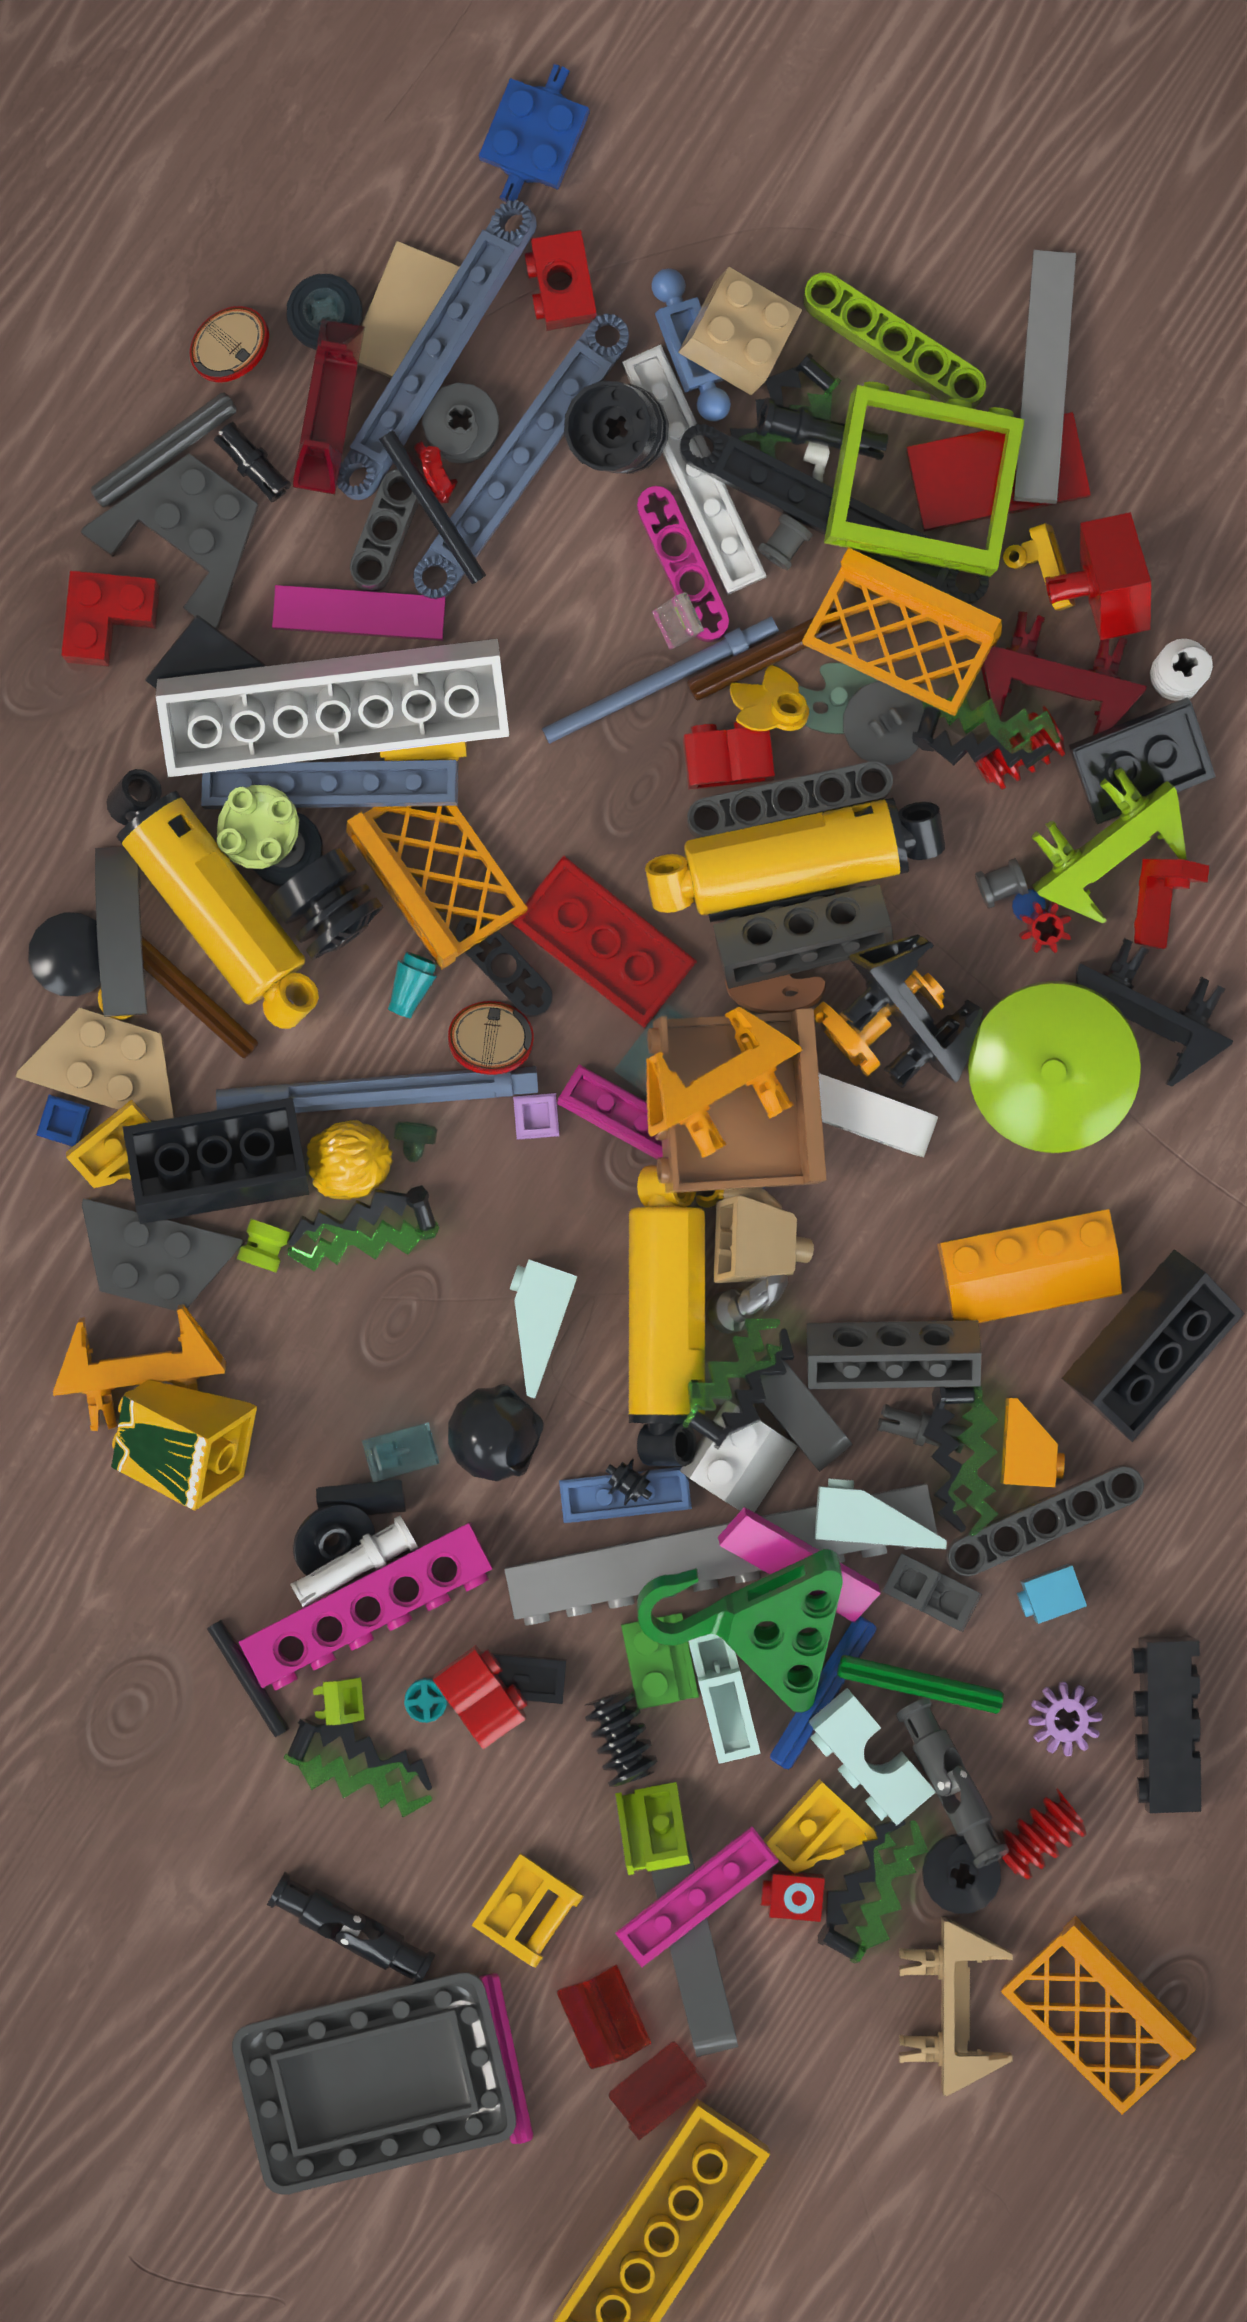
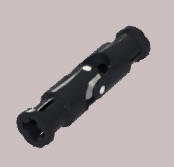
[267,1872,436,1983]

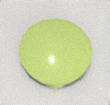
[217,785,299,869]

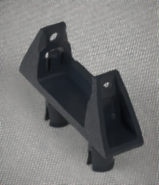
[840,934,983,1088]
[1076,938,1233,1087]

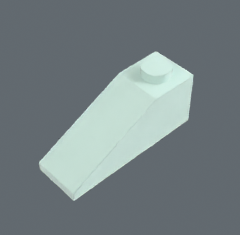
[510,1260,578,1398]
[814,1478,947,1549]

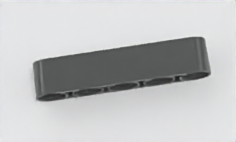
[687,761,893,838]
[945,1466,1144,1577]
[651,1841,739,2057]

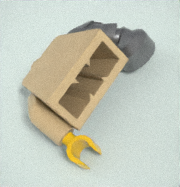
[696,1187,814,1334]

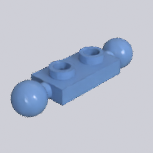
[651,268,731,422]

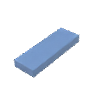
[559,1467,692,1523]

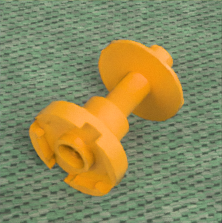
[814,970,945,1076]

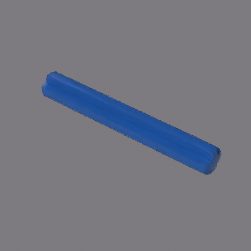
[770,1616,877,1770]

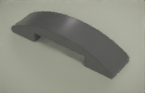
[95,846,147,1017]

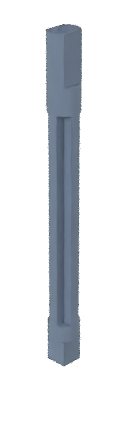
[216,1066,538,1113]

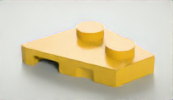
[66,1100,152,1188]
[763,1779,877,1874]

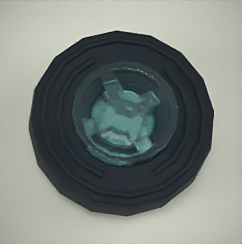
[287,274,363,350]

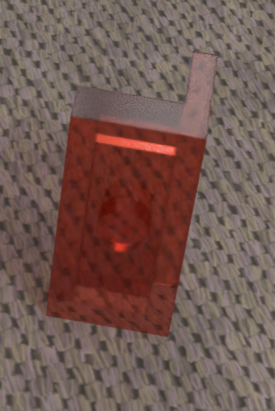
[557,1964,652,2069]
[609,2041,707,2140]

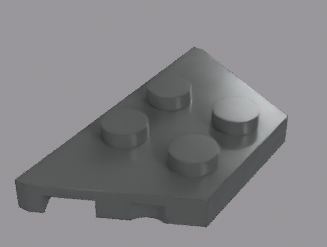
[82,1198,244,1311]

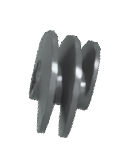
[422,383,499,464]

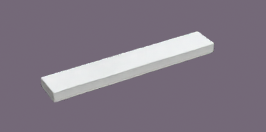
[622,344,767,595]

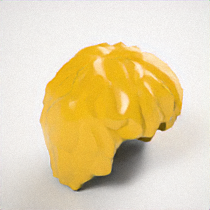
[307,1120,393,1200]

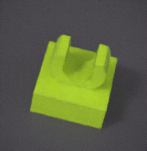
[313,1677,365,1725]

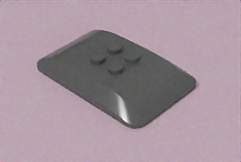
[232,1972,516,2195]

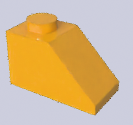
[1000,1398,1065,1487]

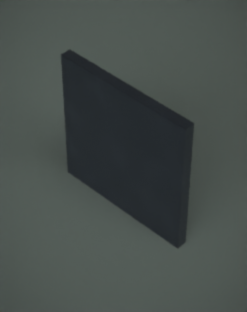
[145,615,266,688]

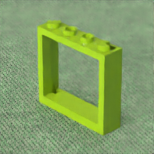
[824,382,1025,577]

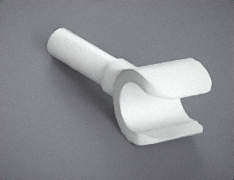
[803,442,830,482]

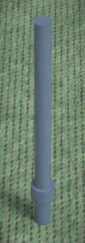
[542,616,779,744]

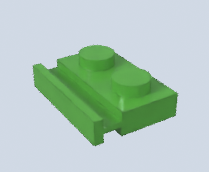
[621,1612,699,1709]

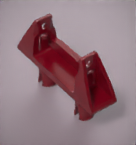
[293,319,365,495]
[977,611,1147,735]

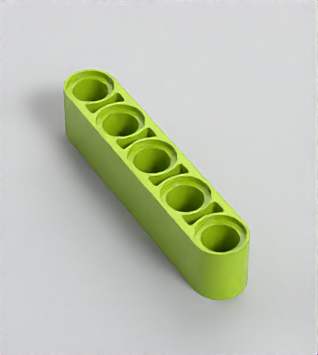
[804,273,986,409]

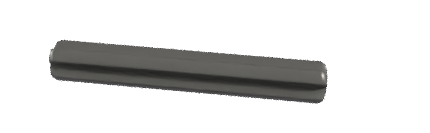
[91,393,237,507]

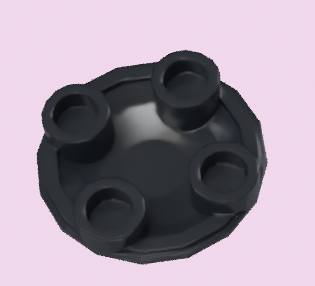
[28,912,101,997]

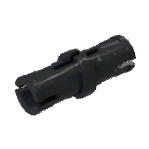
[214,422,291,502]

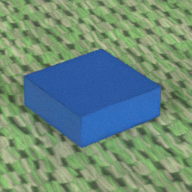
[36,1095,91,1147]

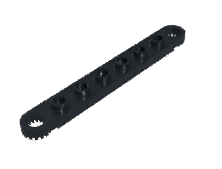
[679,424,990,604]

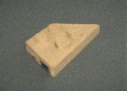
[16,1008,175,1121]

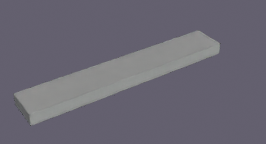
[1014,250,1076,504]

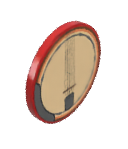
[190,306,269,382]
[448,1001,534,1075]

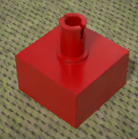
[1045,512,1151,640]

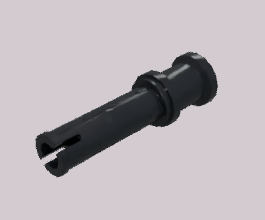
[757,397,888,461]

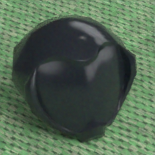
[448,1384,544,1482]

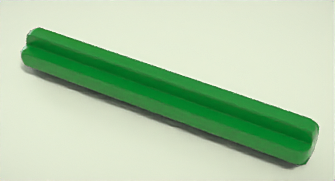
[837,1655,1004,1714]

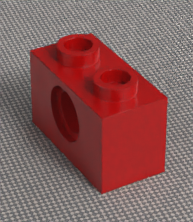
[524,230,597,331]

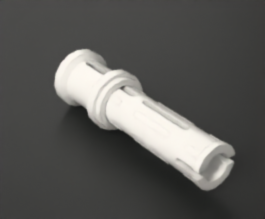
[290,1515,418,1608]

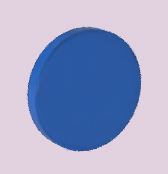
[1012,889,1046,922]

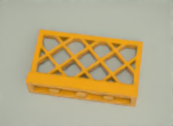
[802,547,1002,716]
[346,806,528,970]
[1001,1915,1197,2115]

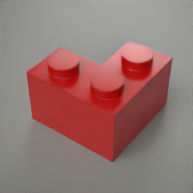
[61,571,160,667]

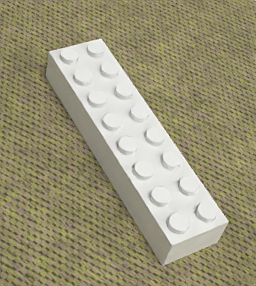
[156,639,509,777]

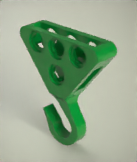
[637,1549,843,1712]

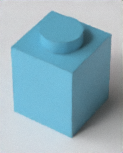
[1017,1564,1087,1624]

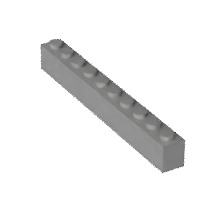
[504,1483,938,1626]

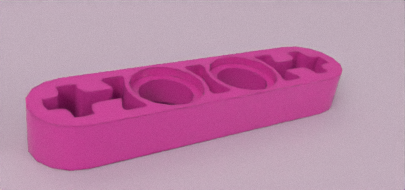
[637,486,729,642]

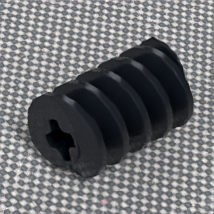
[585,1690,658,1787]

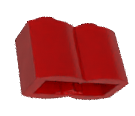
[683,722,775,789]
[433,1645,528,1750]

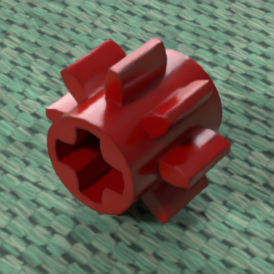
[1019,901,1071,953]

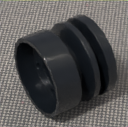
[564,381,669,474]
[268,848,384,960]

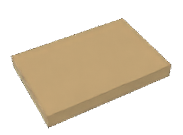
[358,241,460,378]

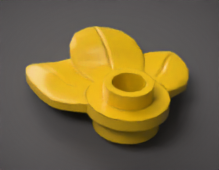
[730,665,809,731]

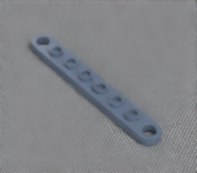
[337,200,537,500]
[413,314,629,599]

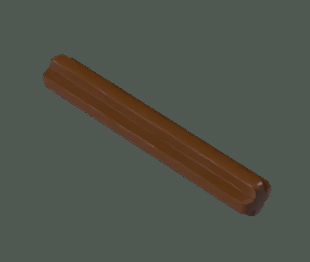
[687,608,843,700]
[142,936,258,1058]

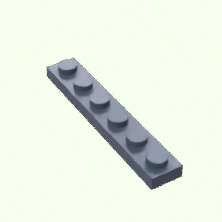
[201,760,458,809]

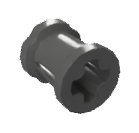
[758,514,813,571]
[975,858,1029,909]

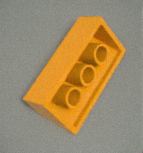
[937,1209,1122,1323]

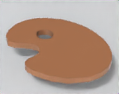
[725,973,826,1014]

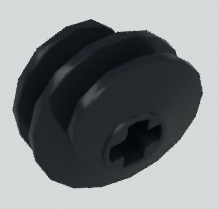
[922,1834,1001,1914]

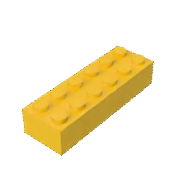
[553,2098,770,2322]

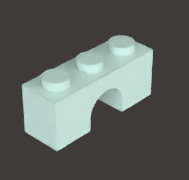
[808,1688,936,1825]

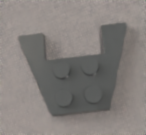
[81,454,259,629]

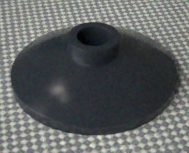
[293,1503,375,1576]

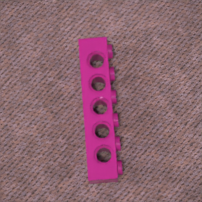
[239,1522,493,1691]

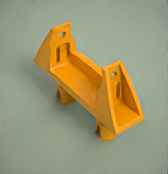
[646,1006,802,1158]
[53,1304,227,1431]

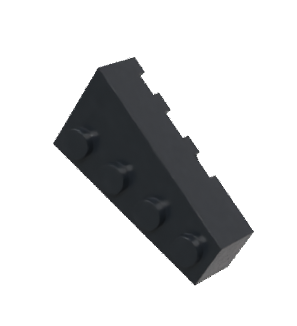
[1131,1636,1201,1814]

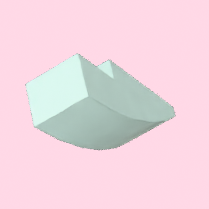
[688,1634,761,1764]

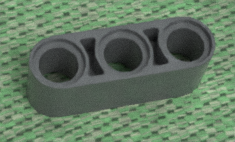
[350,469,419,592]
[741,1349,853,1472]

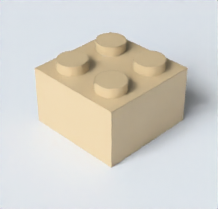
[678,267,802,395]

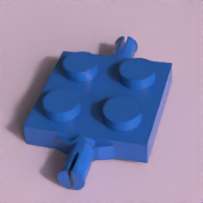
[479,64,590,203]

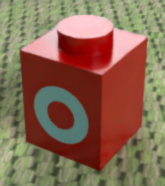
[761,1870,825,1922]

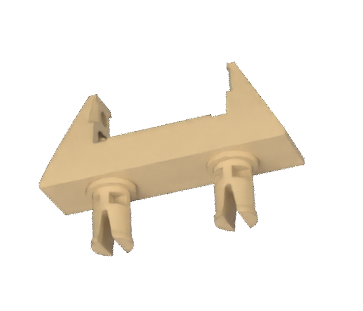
[899,1917,1013,2096]

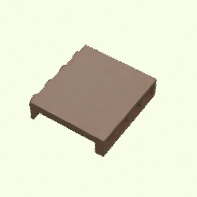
[647,1008,827,1193]

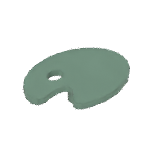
[799,663,879,734]

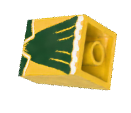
[111,1380,257,1511]

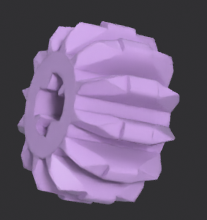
[1028,1682,1103,1756]

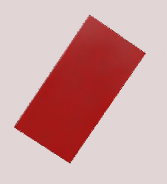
[906,412,1091,532]
[510,855,697,1029]

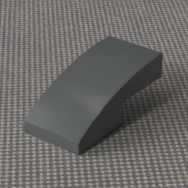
[882,1553,982,1632]

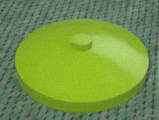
[968,981,1141,1153]

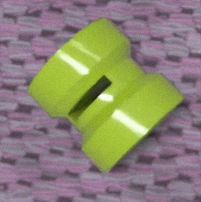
[237,1219,291,1273]

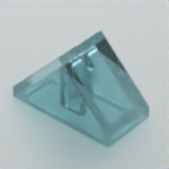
[362,1422,440,1482]

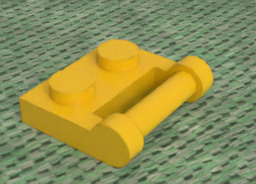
[472,1852,584,1968]

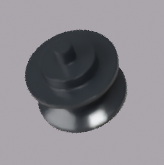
[605,1458,653,1506]

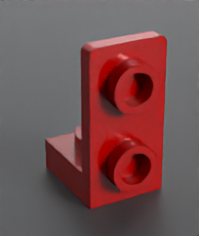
[1134,859,1209,949]

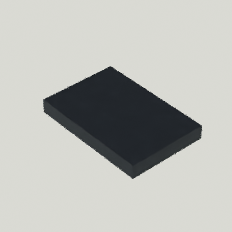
[1069,697,1216,825]

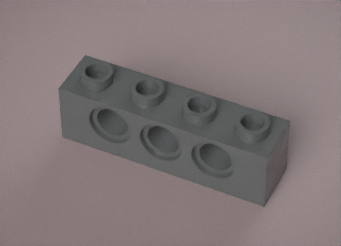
[713,884,894,989]
[806,1320,982,1389]

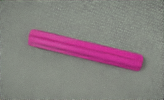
[479,1973,533,2144]

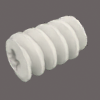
[1150,639,1213,701]

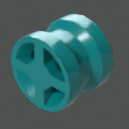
[404,1678,448,1723]

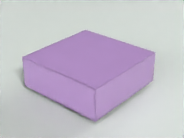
[513,1093,559,1140]

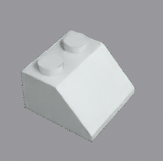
[680,1399,798,1513]

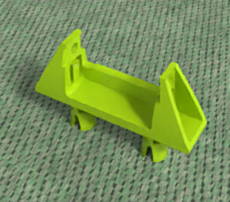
[1031,768,1187,923]

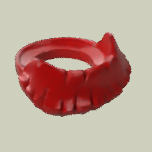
[414,441,458,503]

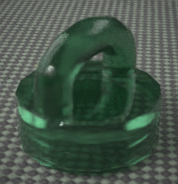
[393,1121,438,1162]

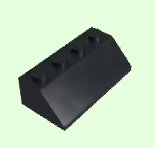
[123,1097,309,1224]
[1062,1249,1245,1442]

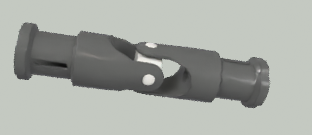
[896,1698,1009,1869]

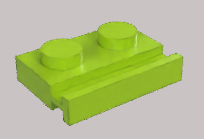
[615,1782,690,1875]

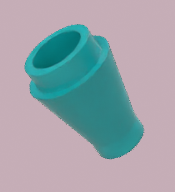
[388,952,438,1018]

